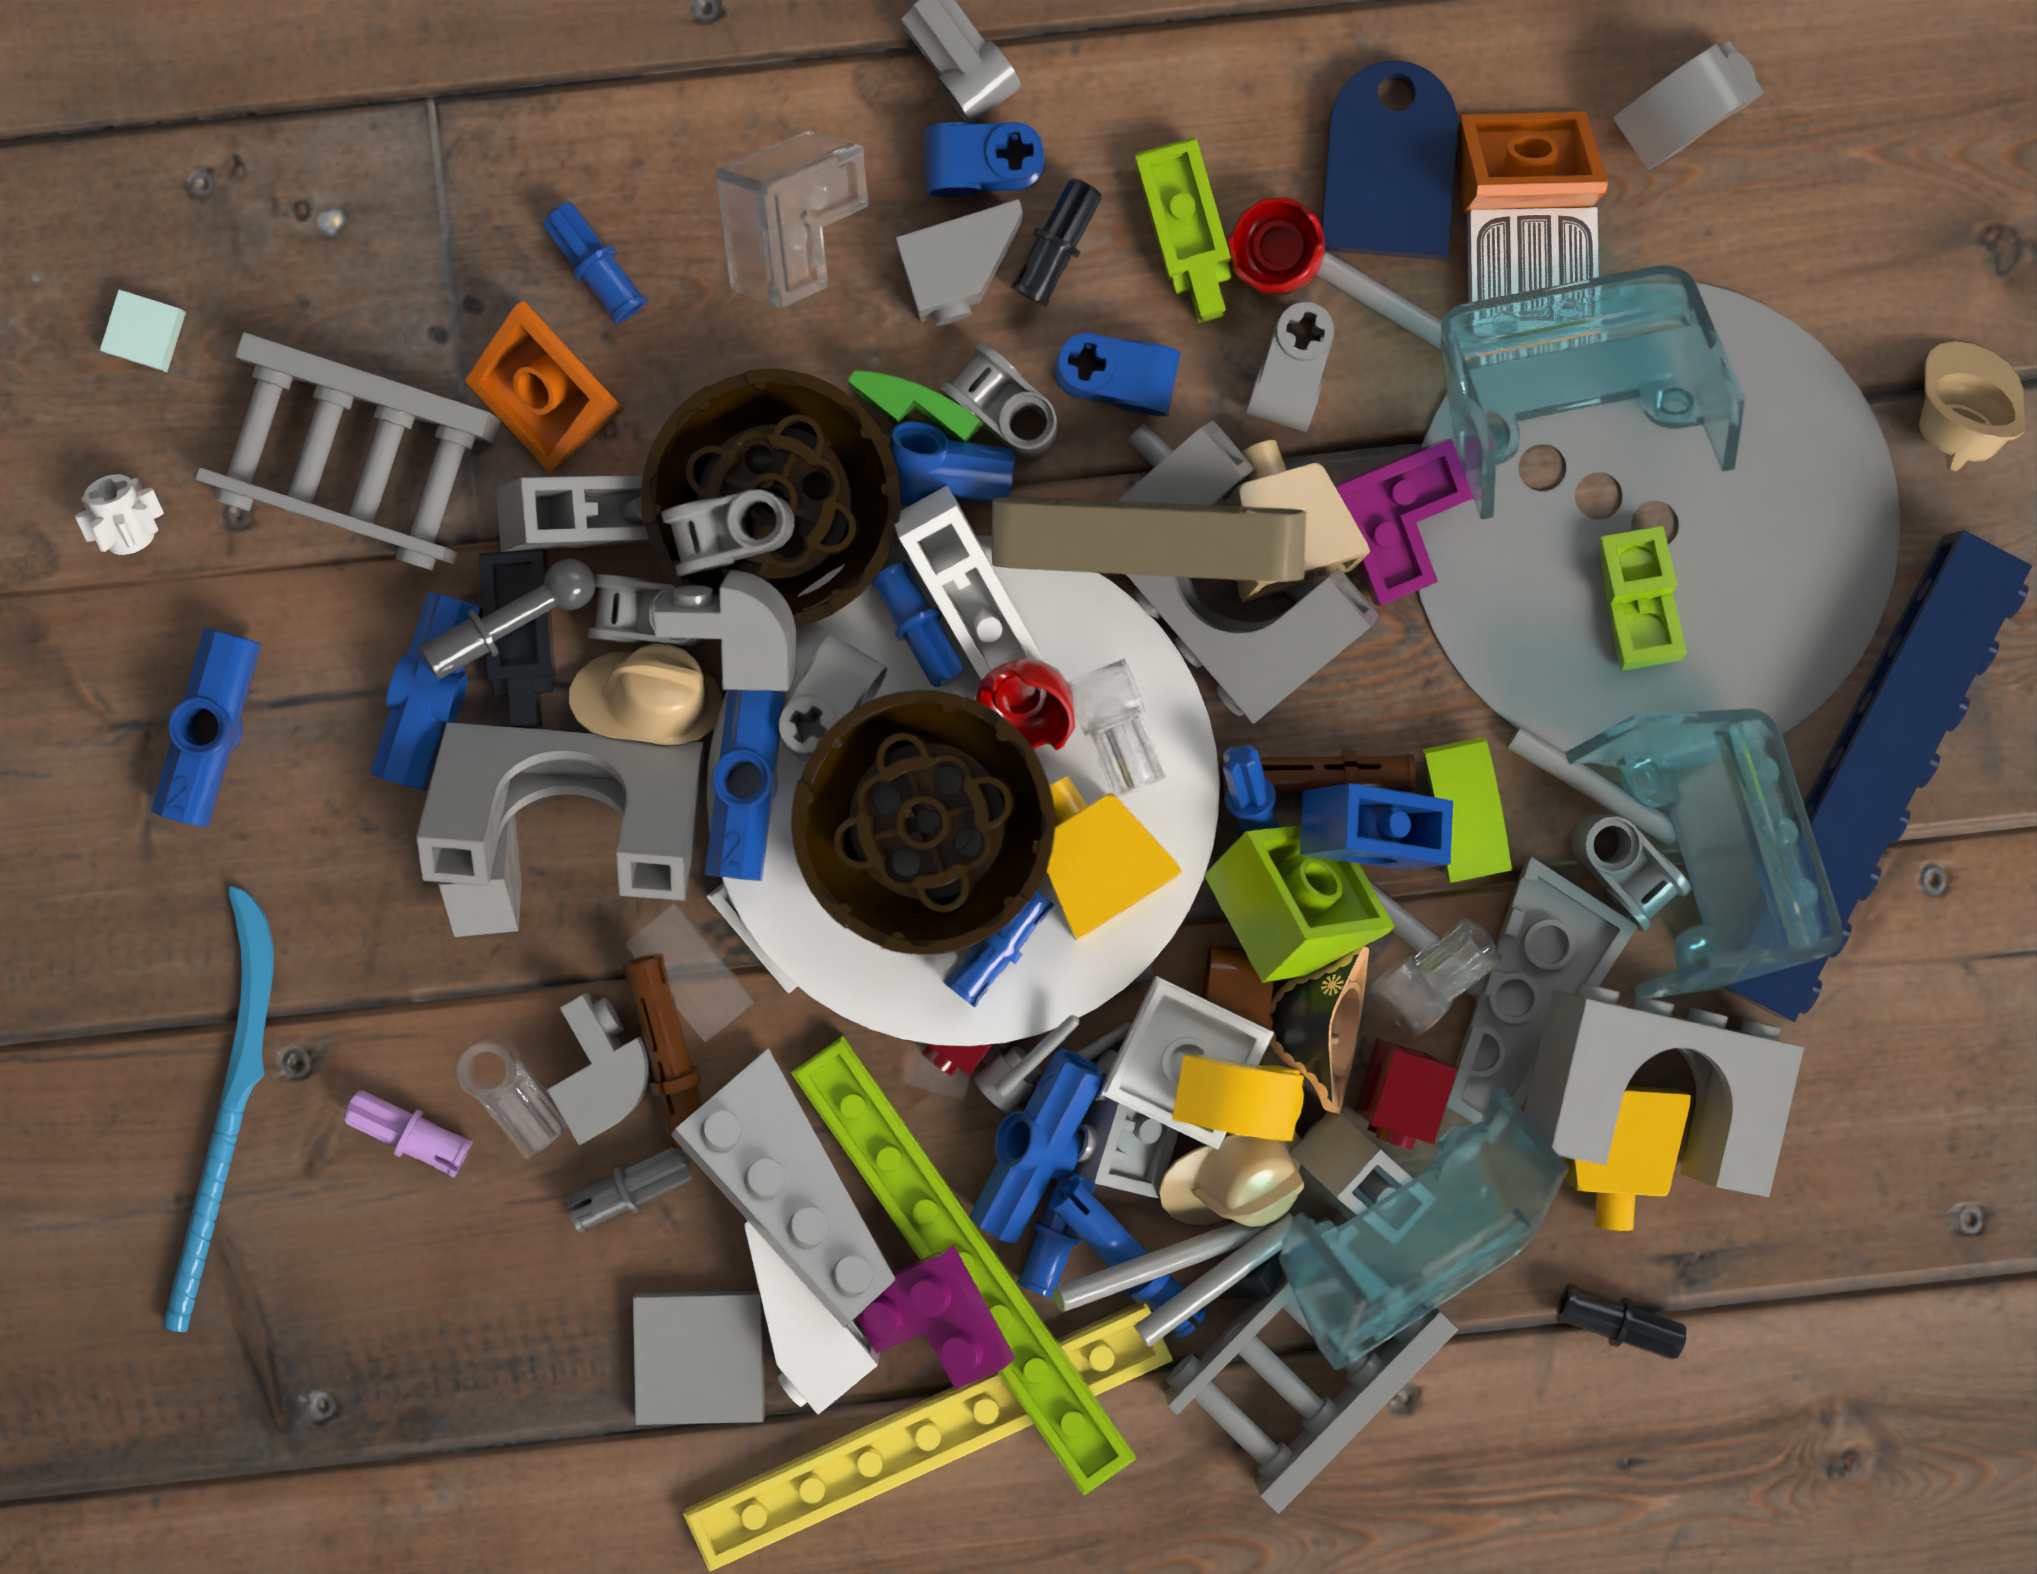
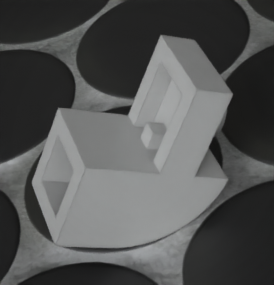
[1613,40,1765,171]
[655,570,797,691]
[547,991,652,1145]

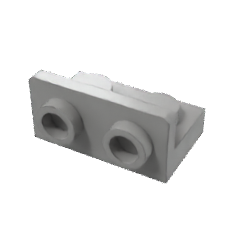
[1073,1049,1179,1198]

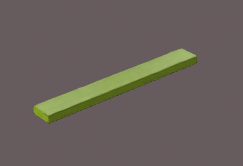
[791,1035,1137,1496]

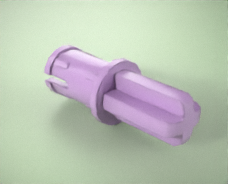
[344,1090,473,1178]

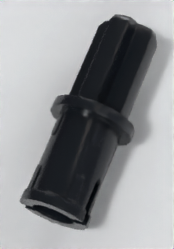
[1011,178,1101,307]
[1556,1283,1687,1360]

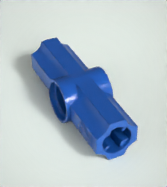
[370,591,483,791]
[150,627,262,827]
[705,689,786,881]
[969,1047,1107,1243]

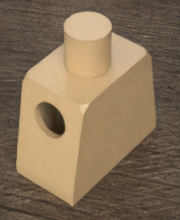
[1224,440,1370,603]

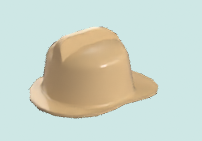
[1919,341,2026,471]
[569,643,722,746]
[1159,1130,1304,1227]

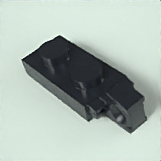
[479,549,556,728]

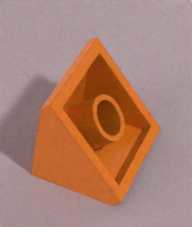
[1459,111,1608,215]
[465,301,624,474]

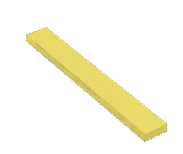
[683,1302,1173,1572]

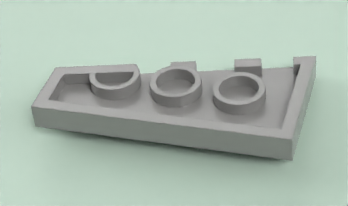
[1447,856,1638,1140]
[671,1048,896,1327]

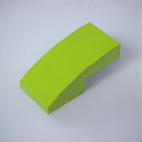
[1599,526,1687,671]
[1422,736,1512,883]

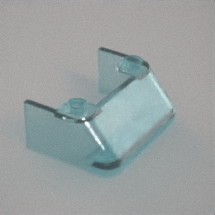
[1441,265,1745,520]
[1565,709,1843,1000]
[1279,1087,1569,1370]

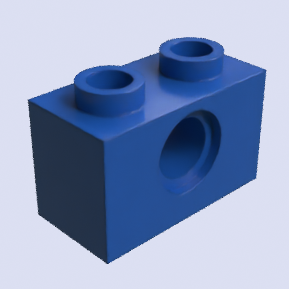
[1300,783,1453,870]

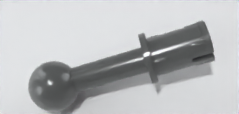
[418,559,596,680]

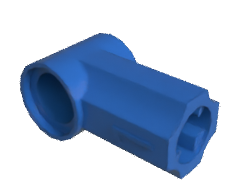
[889,421,1015,507]

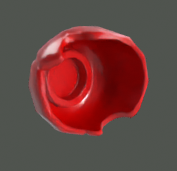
[1228,197,1325,295]
[975,659,1075,751]

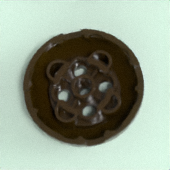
[641,369,901,627]
[791,690,1056,955]

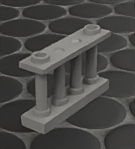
[195,332,501,570]
[1164,1212,1459,1514]

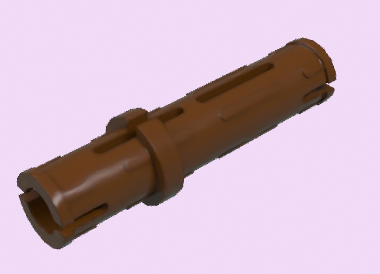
[1221,750,1416,798]
[622,953,702,1148]

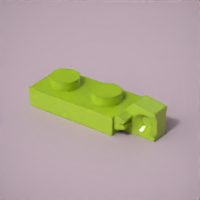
[1133,137,1231,323]

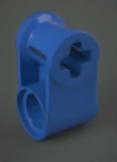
[922,122,1045,197]
[1054,333,1181,417]

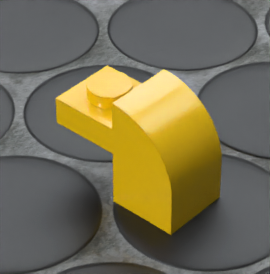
[1172,1055,1304,1141]

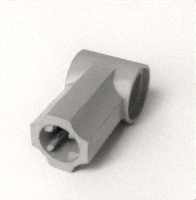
[901,0,1022,123]

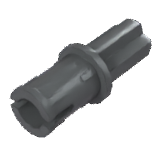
[564,1148,692,1233]

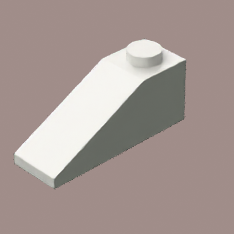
[894,485,1045,680]
[744,1221,880,1415]

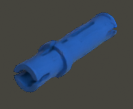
[1049,1178,1206,1338]

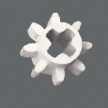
[75,474,164,555]

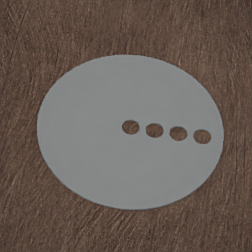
[1416,279,1900,770]

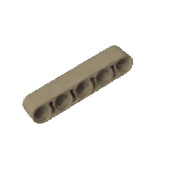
[992,497,1306,582]

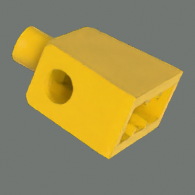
[1035,776,1183,941]
[1563,1085,1691,1231]

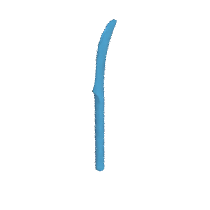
[162,886,274,1332]

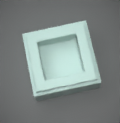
[100,290,186,372]

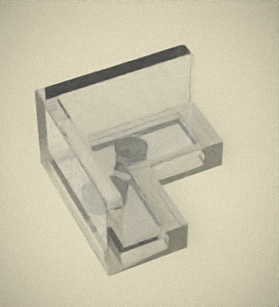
[715,130,869,309]

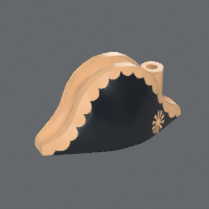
[1268,946,1369,1114]

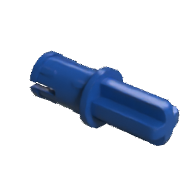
[543,202,648,325]
[871,561,963,688]
[1223,745,1280,837]
[1017,1170,1096,1298]

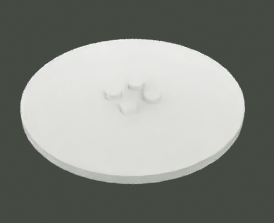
[707,535,1219,1046]

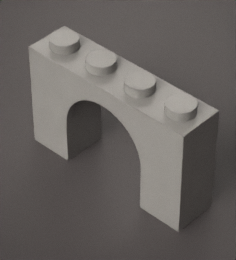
[1117,420,1380,724]
[417,722,705,901]
[1518,983,1804,1197]

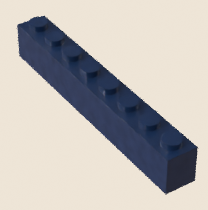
[1711,530,2032,1022]

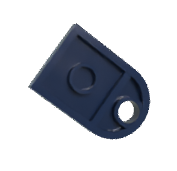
[1321,60,1458,260]

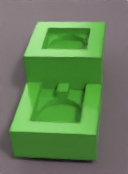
[847,370,981,443]

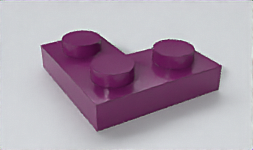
[1334,439,1474,606]
[857,1245,1016,1389]

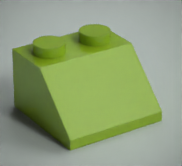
[1205,825,1395,982]

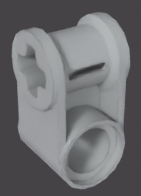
[1245,302,1334,432]
[938,341,1058,459]
[661,490,794,577]
[588,574,706,647]
[779,634,888,762]
[1570,813,1692,933]

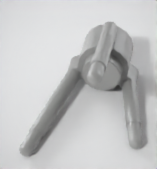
[974,1015,1131,1113]

